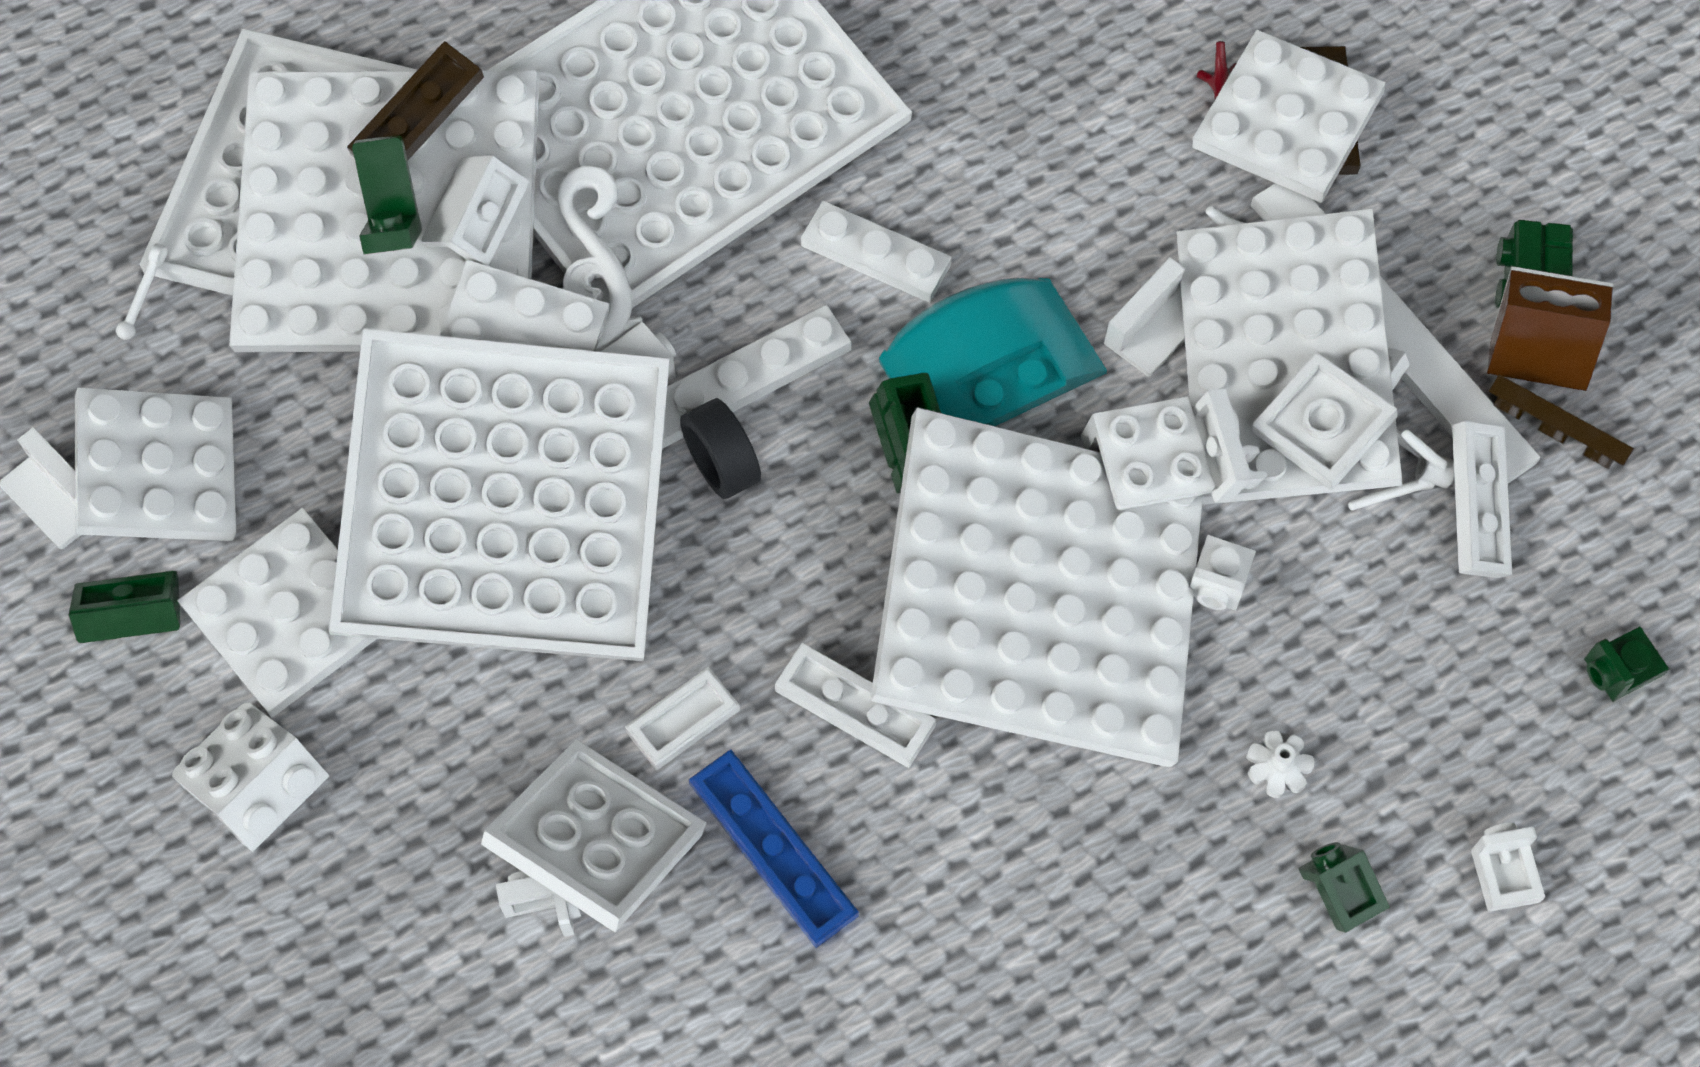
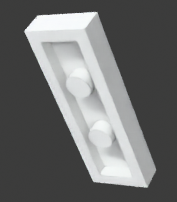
[801,201,952,303]
[1452,421,1512,578]
[775,643,936,768]

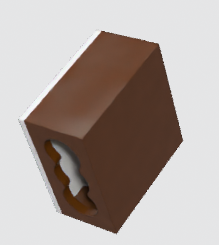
[1487,266,1613,391]

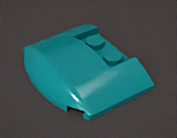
[879,278,1107,427]

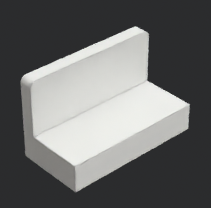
[421,155,530,266]
[1104,257,1185,376]
[0,427,80,549]

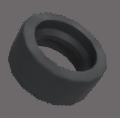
[680,398,761,499]

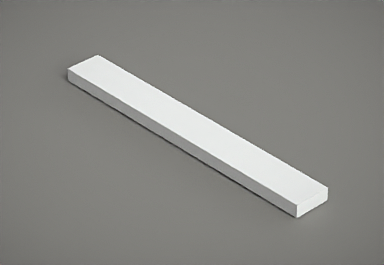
[1251,183,1540,483]

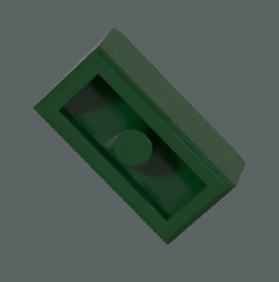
[68,571,180,643]

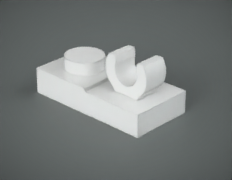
[1192,389,1267,503]

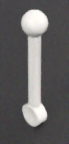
[116,243,168,340]

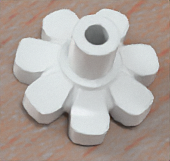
[1246,731,1315,798]

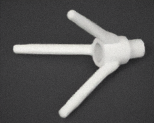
[1348,429,1455,510]

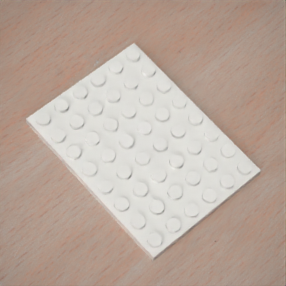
[487,0,912,308]

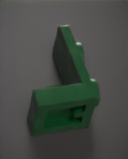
[352,135,422,255]

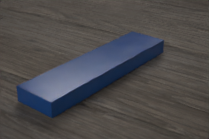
[688,749,859,948]

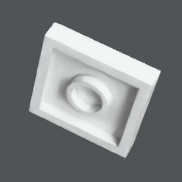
[1252,352,1397,490]

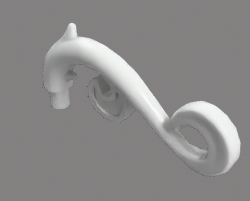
[558,165,643,352]

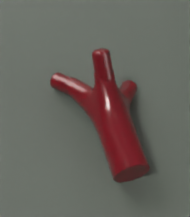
[1197,41,1237,99]

